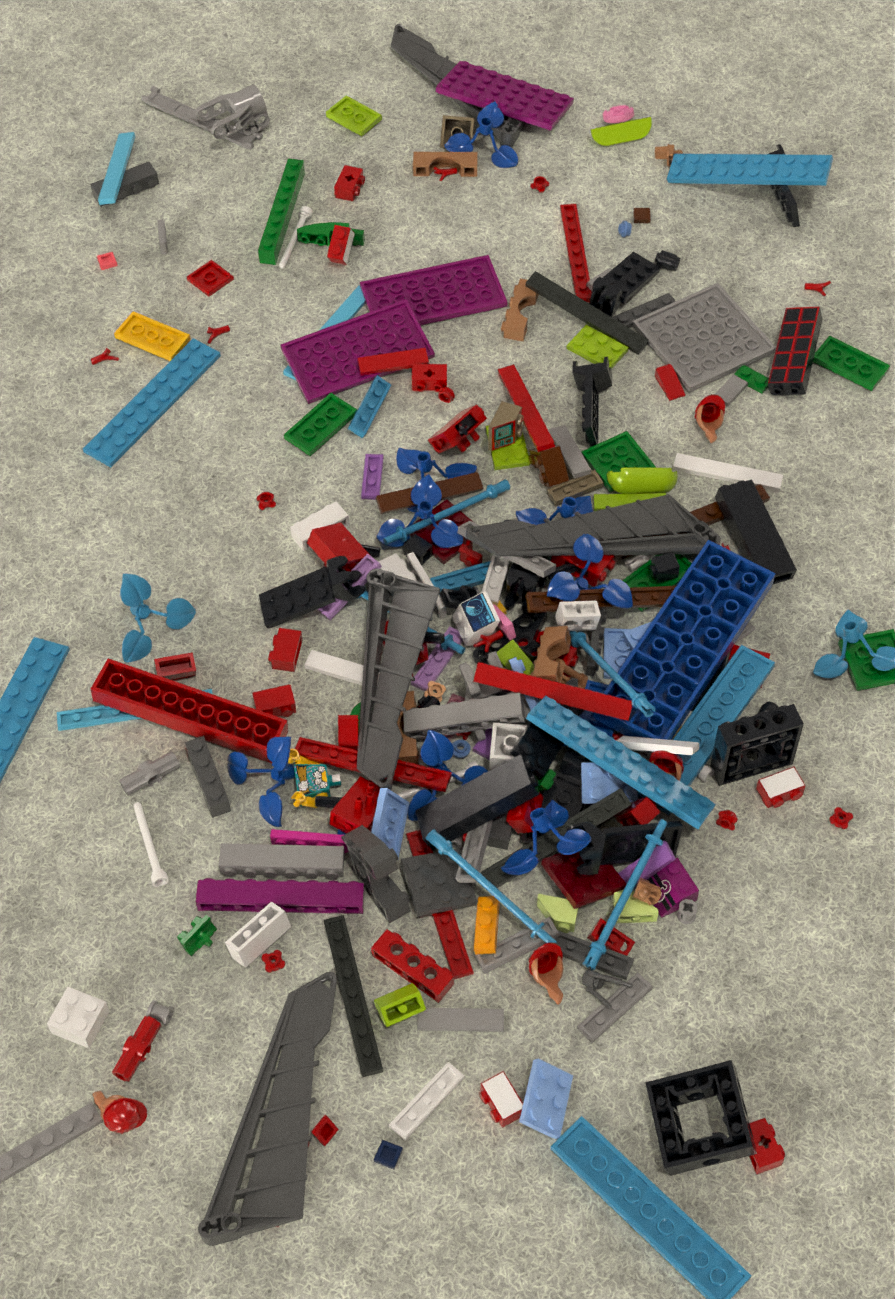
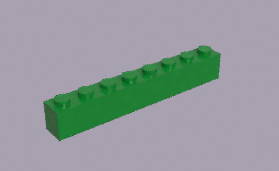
[258,158,305,265]

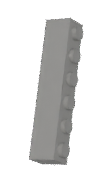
[403,692,525,740]
[219,843,345,879]

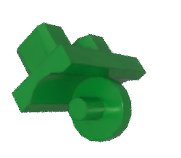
[177,915,217,957]

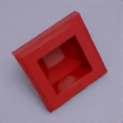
[311,1115,339,1147]

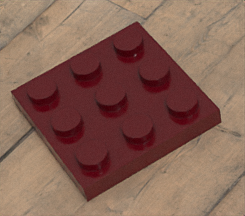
[409,499,475,565]
[541,852,626,909]

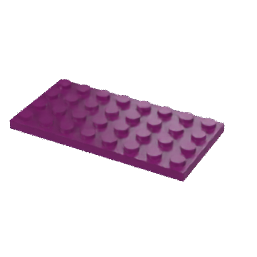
[435,61,574,131]
[360,255,507,325]
[280,299,435,404]

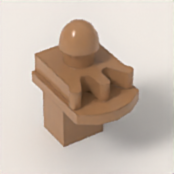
[655,144,683,166]
[633,877,661,905]

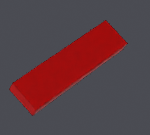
[357,348,429,376]

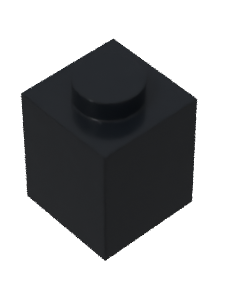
[403,534,433,566]
[649,552,680,583]

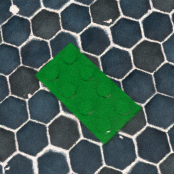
[813,335,890,391]
[284,393,357,456]
[622,554,692,612]

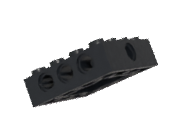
[710,704,804,786]
[645,1060,757,1176]

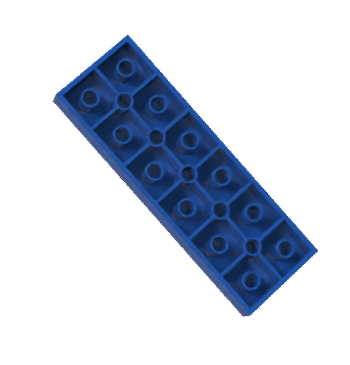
[593,540,776,740]

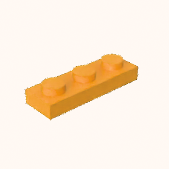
[474,896,500,955]

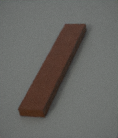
[375,472,483,515]

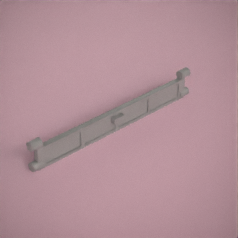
[141,86,263,150]

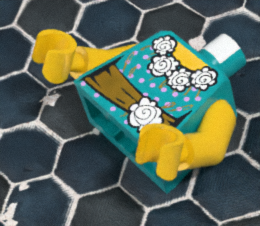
[288,748,341,808]

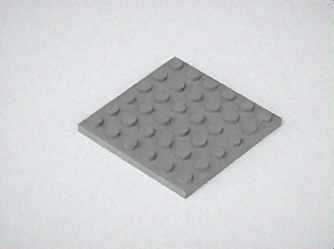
[632,283,776,392]

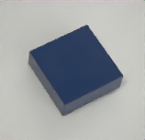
[374,1139,403,1170]

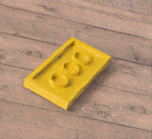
[114,311,191,361]

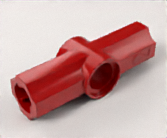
[112,1016,161,1082]

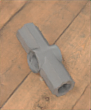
[119,751,181,795]

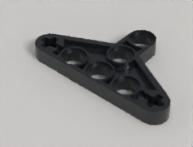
[473,610,548,664]

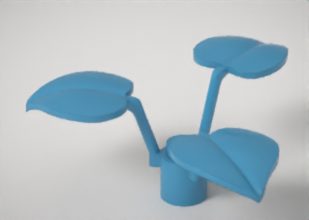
[120,573,196,663]
[813,610,895,678]

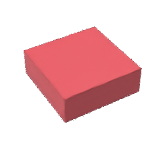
[97,252,118,270]

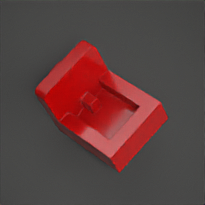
[459,540,483,567]

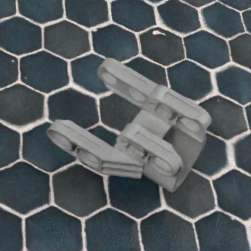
[195,84,270,139]
[459,651,531,742]

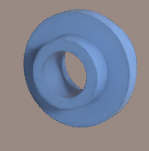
[618,221,632,237]
[452,740,471,758]

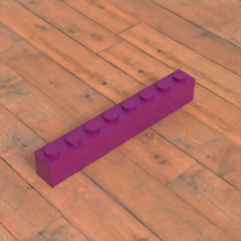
[196,878,365,914]

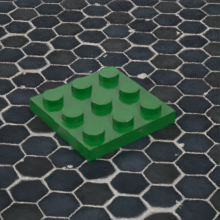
[581,431,656,492]
[838,629,895,691]

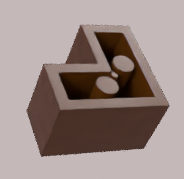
[529,445,569,487]

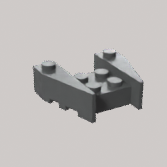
[341,825,411,923]

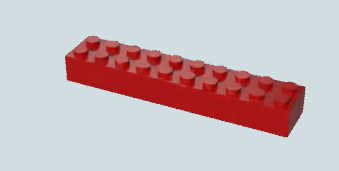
[91,658,288,764]

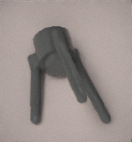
[582,969,633,1008]

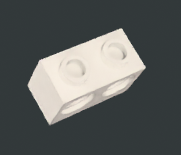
[555,601,601,631]

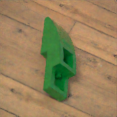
[297,222,365,246]

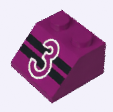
[647,857,699,918]

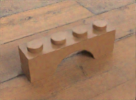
[413,152,478,177]
[501,279,539,341]
[531,626,571,683]
[397,691,419,765]

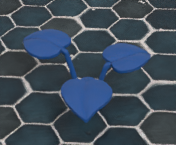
[444,101,518,168]
[396,448,477,512]
[377,475,463,548]
[516,496,593,525]
[547,534,633,609]
[408,730,488,821]
[227,736,295,827]
[501,800,591,875]

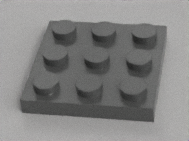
[400,848,478,917]

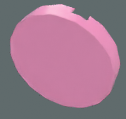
[603,105,634,123]

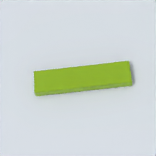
[593,493,666,511]

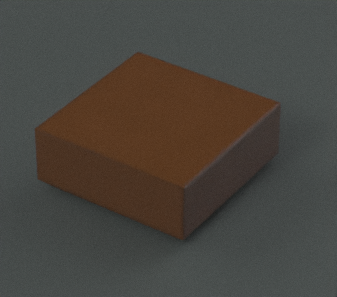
[633,208,651,223]

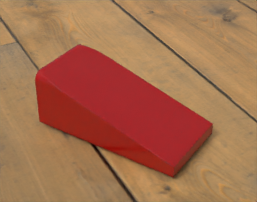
[655,364,686,401]
[587,918,635,956]

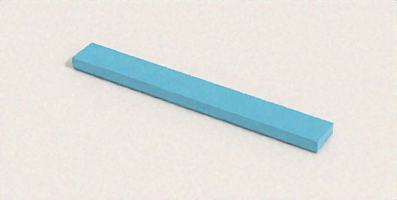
[98,132,135,205]
[283,285,365,380]
[57,689,213,731]

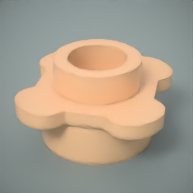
[424,681,446,702]

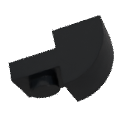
[439,585,480,610]

